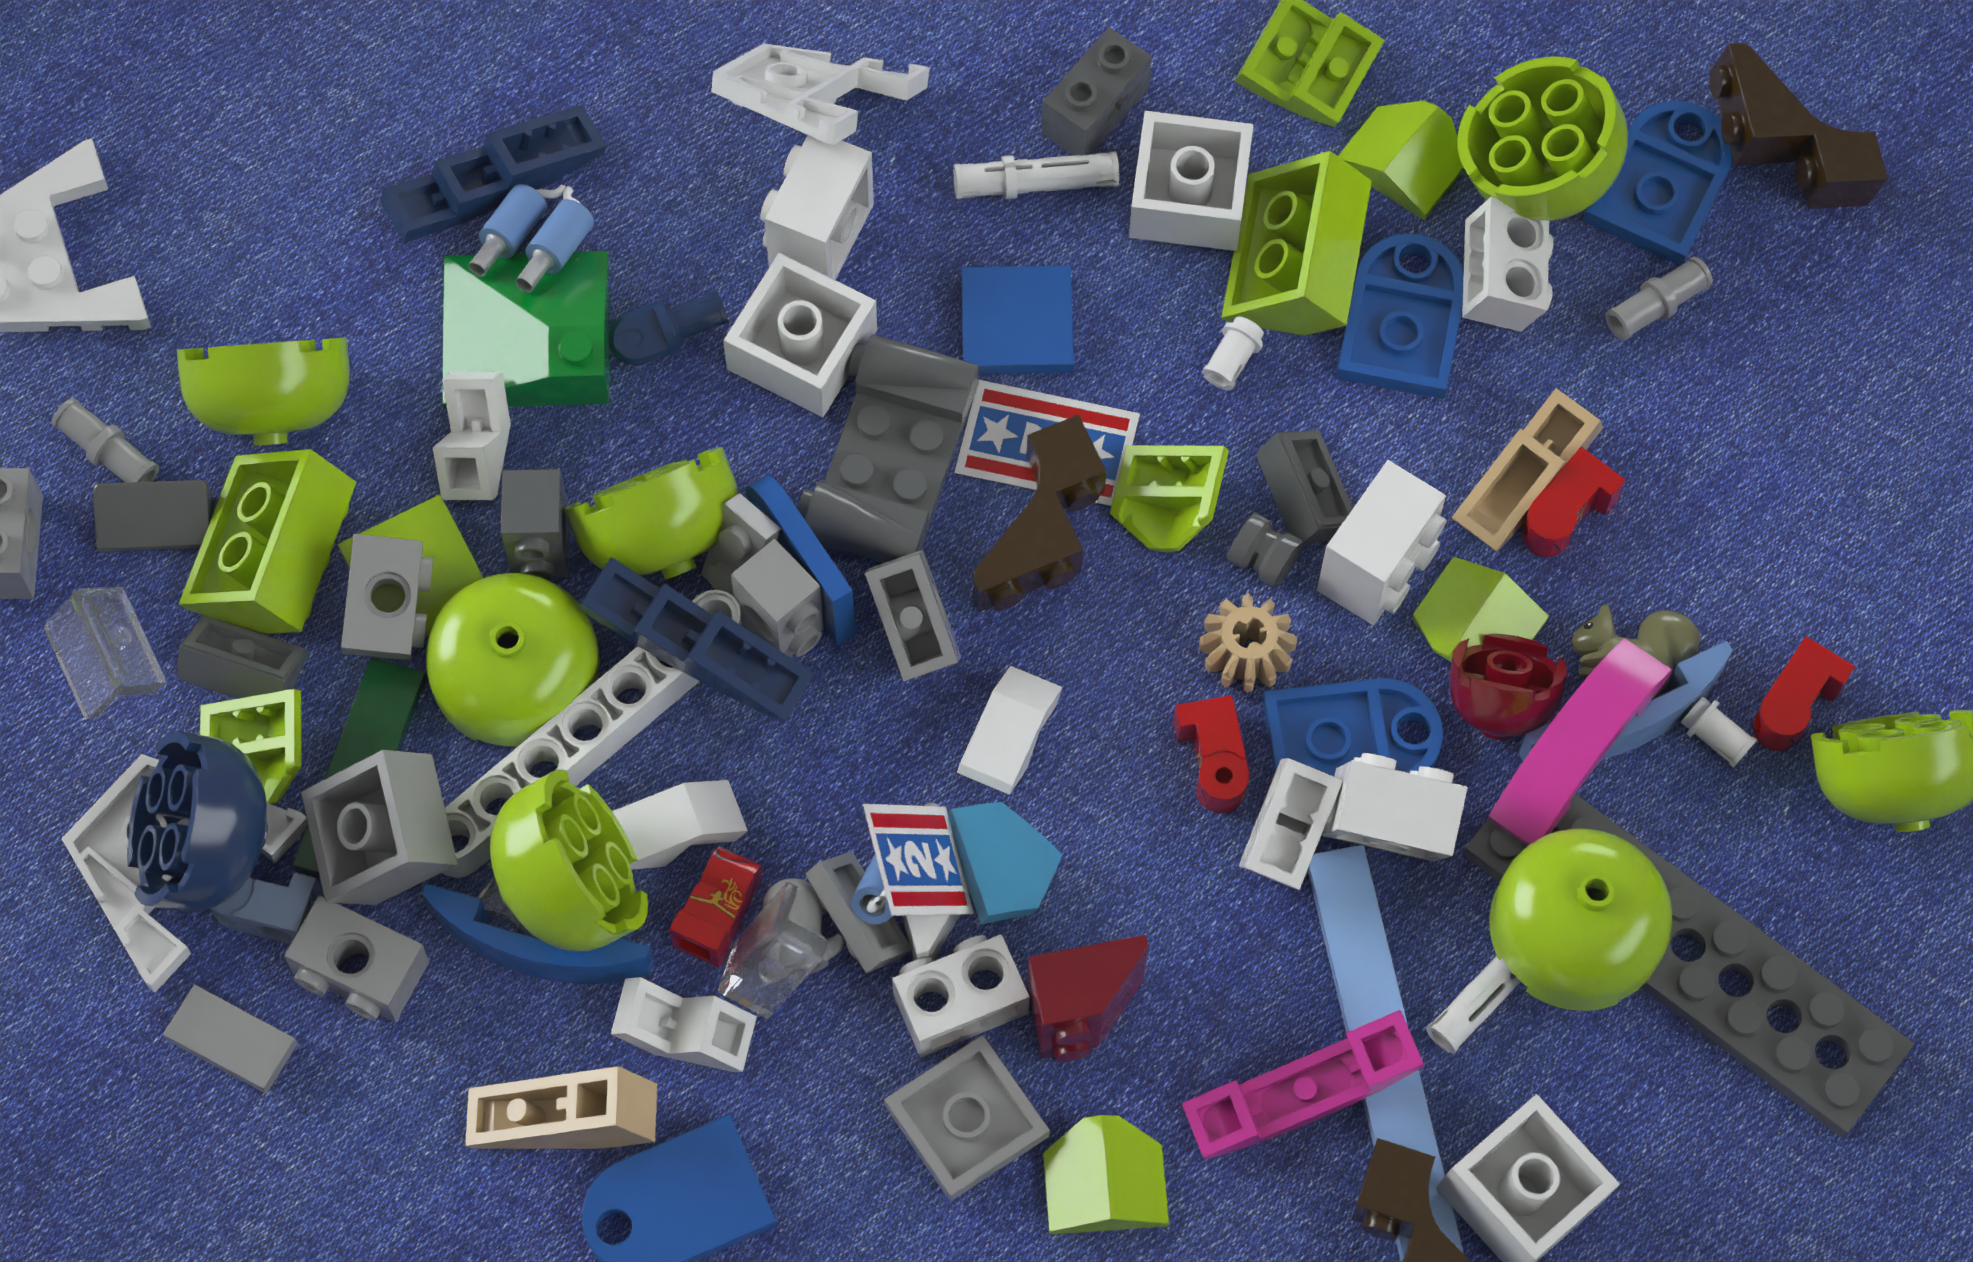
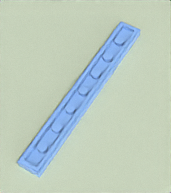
[1308,845,1464,1262]

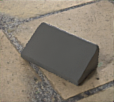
[1257,430,1353,546]
[93,480,213,552]
[177,615,308,699]

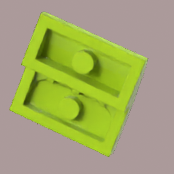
[1234,0,1385,127]
[338,495,483,637]

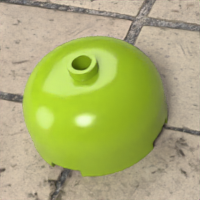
[1457,57,1628,221]
[177,337,350,446]
[564,447,739,579]
[426,573,600,749]
[1811,710,1973,832]
[490,769,648,952]
[1489,828,1672,1011]

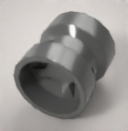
[1227,512,1304,589]

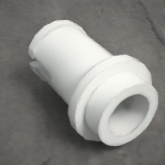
[1202,317,1264,390]
[1681,697,1757,768]

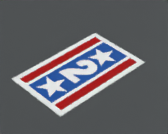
[954,380,1140,506]
[863,804,974,915]

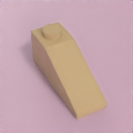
[465,1066,657,1149]

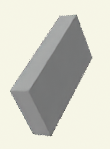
[163,984,298,1094]

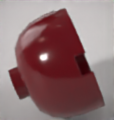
[1450,634,1567,740]

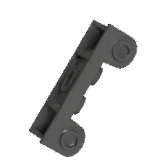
[798,334,979,564]

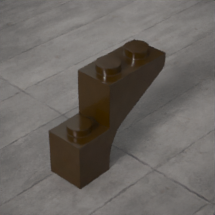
[1709,43,1888,209]
[973,414,1107,613]
[1351,1138,1471,1262]

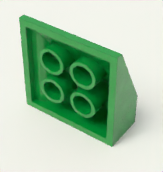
[442,251,610,409]

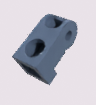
[211,873,324,945]

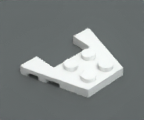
[711,44,929,145]
[0,139,151,332]
[61,754,308,993]

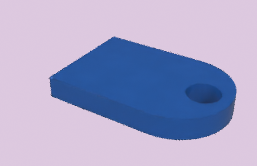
[1583,101,1733,266]
[1336,234,1464,399]
[746,475,856,646]
[1262,678,1443,776]
[582,1114,777,1262]

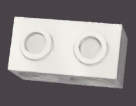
[1462,197,1553,332]
[1238,758,1343,890]
[892,934,1029,1058]

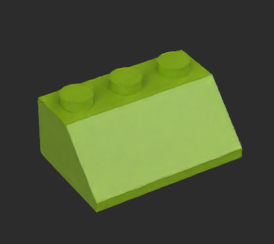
[1221,151,1372,336]
[179,449,357,634]

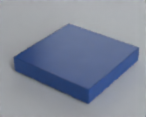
[961,265,1074,374]

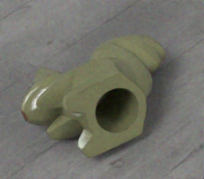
[1571,604,1701,700]

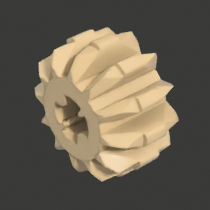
[1199,593,1297,694]

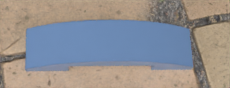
[1519,641,1733,761]

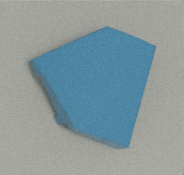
[948,802,1062,925]

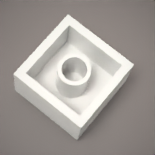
[1129,111,1254,251]
[760,135,874,280]
[723,253,877,417]
[1317,460,1447,626]
[1322,753,1468,862]
[1436,1094,1620,1262]

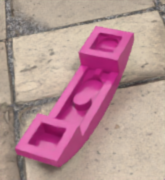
[1488,638,1672,846]
[1181,1010,1425,1160]

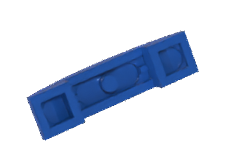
[422,883,654,984]

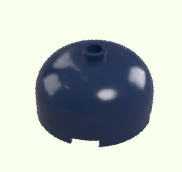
[127,731,268,912]

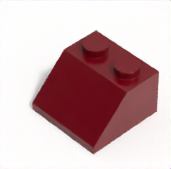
[1027,935,1148,1062]

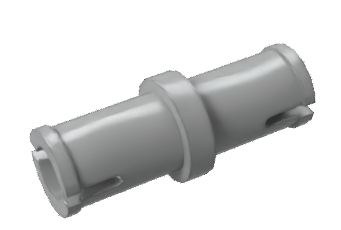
[1605,256,1713,341]
[51,398,160,483]

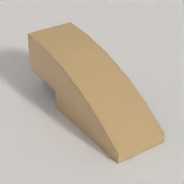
[1451,388,1603,552]

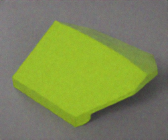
[1338,101,1465,220]
[1110,445,1229,553]
[1412,557,1549,662]
[200,689,301,805]
[1043,1115,1169,1235]

